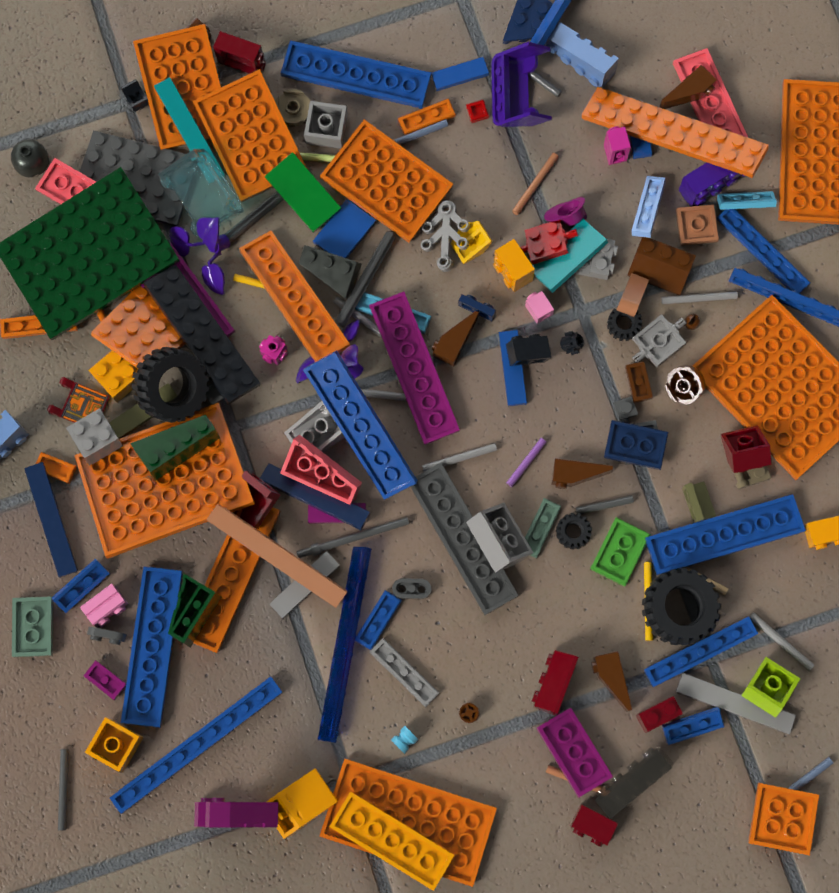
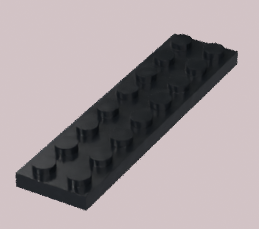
[144,265,260,405]

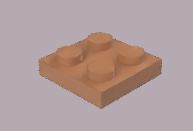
[676,204,719,246]

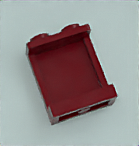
[233,471,280,529]

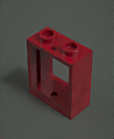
[213,31,266,74]

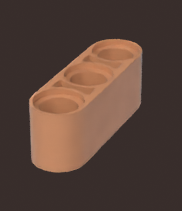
[617,273,649,317]

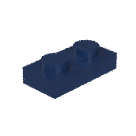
[458,294,496,322]

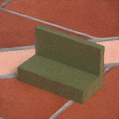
[682,481,716,523]

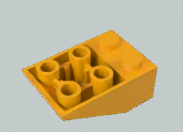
[267,768,338,839]

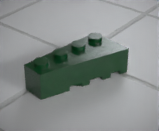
[130,415,220,481]

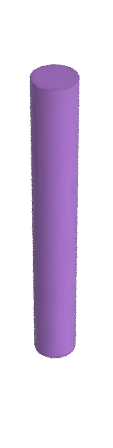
[506,438,547,487]

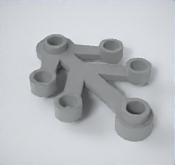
[421,201,470,272]

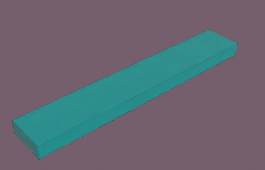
[154,77,225,184]

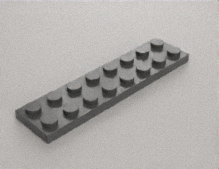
[410,463,519,616]

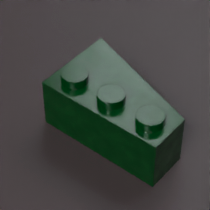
[168,574,222,648]

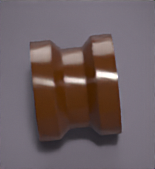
[459,703,479,723]

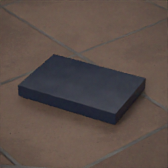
[604,420,668,470]

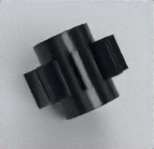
[560,331,584,355]

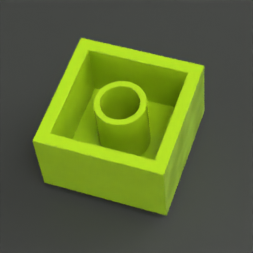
[741,657,801,718]

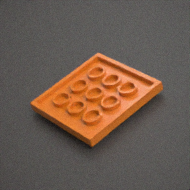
[91,286,185,369]

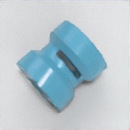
[391,726,418,754]

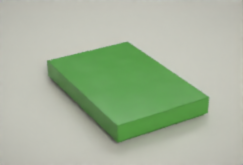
[590,517,651,587]

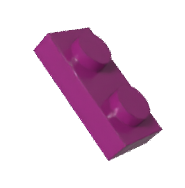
[83,660,126,700]

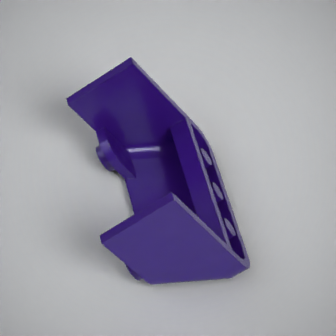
[491,42,552,127]

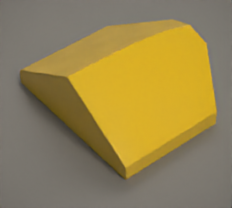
[450,221,493,264]

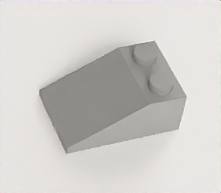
[284,401,345,452]

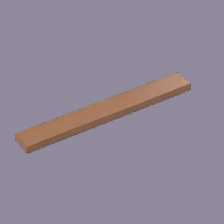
[207,503,347,608]

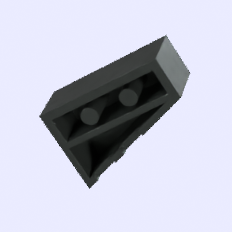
[299,245,362,299]

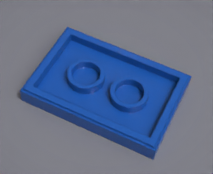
[313,199,376,258]

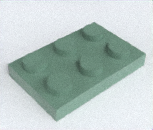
[12,597,53,657]

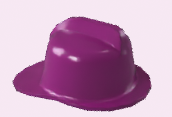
[544,197,587,226]

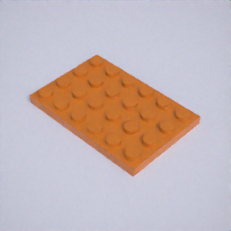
[133,24,221,150]
[193,69,307,202]
[320,119,453,243]

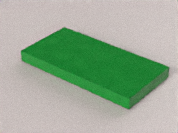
[264,152,341,233]

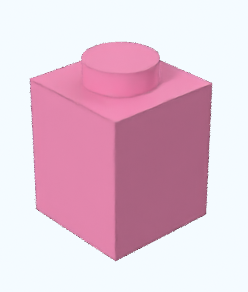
[525,291,554,324]

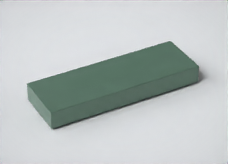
[525,498,561,558]

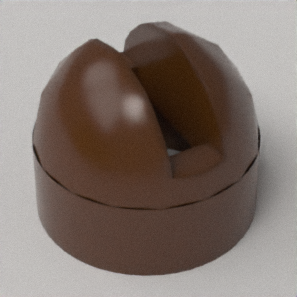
[685,314,700,330]

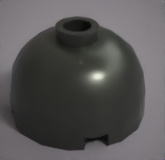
[11,139,49,178]

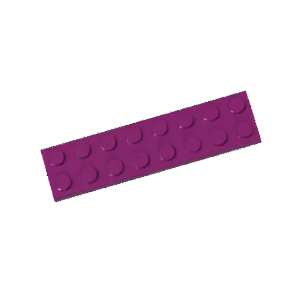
[369,291,460,445]

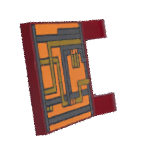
[47,377,110,423]

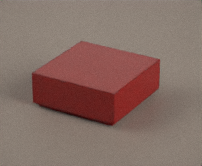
[466,99,489,123]

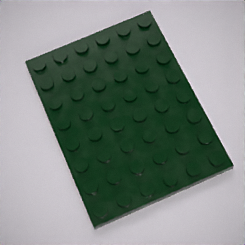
[0,167,180,340]

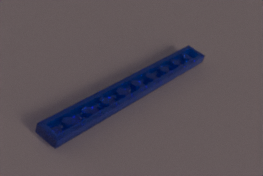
[318,547,372,743]

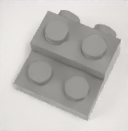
[574,239,618,280]

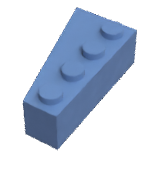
[545,22,619,88]
[0,410,29,459]

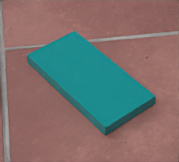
[532,219,608,293]

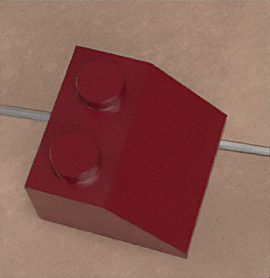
[721,425,772,473]

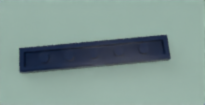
[24,462,78,578]
[260,463,370,530]

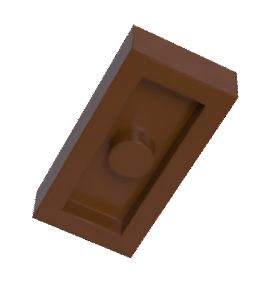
[625,361,653,403]

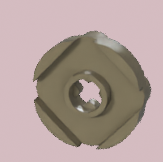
[275,89,310,126]

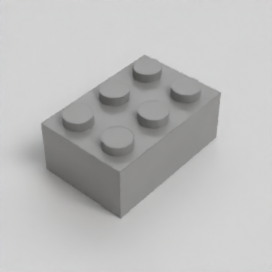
[466,503,533,573]

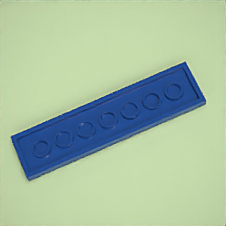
[281,40,431,109]
[303,350,418,500]
[645,494,806,575]
[121,567,183,728]

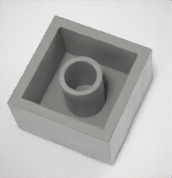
[304,101,348,149]
[66,408,123,466]

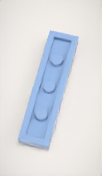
[632,176,666,238]

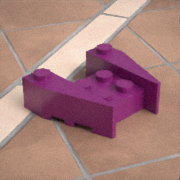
[194,798,278,828]

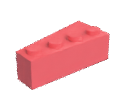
[280,434,362,505]

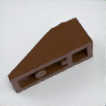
[660,65,717,109]
[432,311,479,367]
[551,458,613,489]
[591,651,632,712]

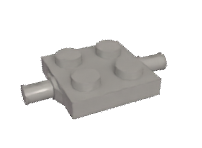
[632,314,686,368]

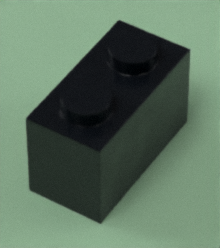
[506,334,551,366]

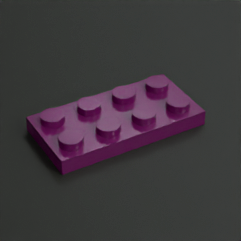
[536,708,613,798]

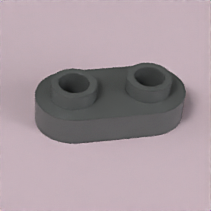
[392,579,431,599]
[87,627,127,645]

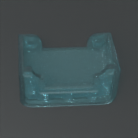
[158,149,244,238]

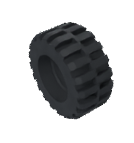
[132,347,210,423]
[642,568,721,646]

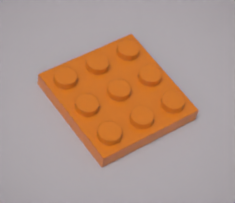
[748,783,819,856]

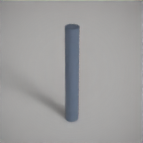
[395,119,448,145]
[788,757,834,790]

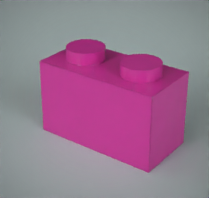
[604,126,631,165]

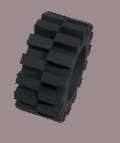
[607,306,642,341]
[556,513,592,550]

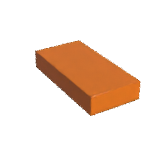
[36,452,77,484]

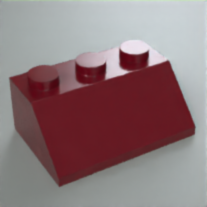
[531,650,579,716]

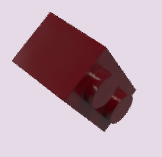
[636,696,683,733]
[570,805,618,847]

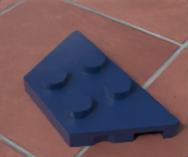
[503,0,553,44]

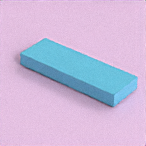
[717,191,777,210]

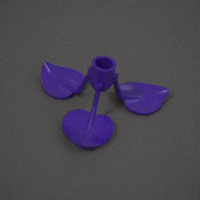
[169,217,230,295]
[296,320,363,383]

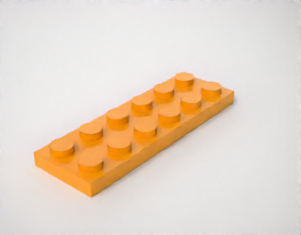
[329,791,454,891]

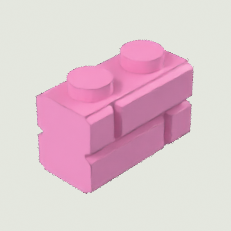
[80,583,128,627]

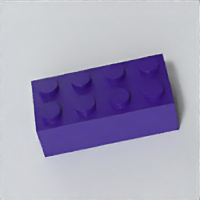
[678,162,746,207]

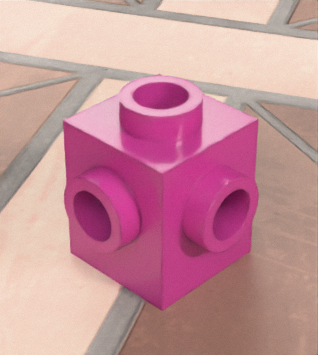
[259,335,288,365]

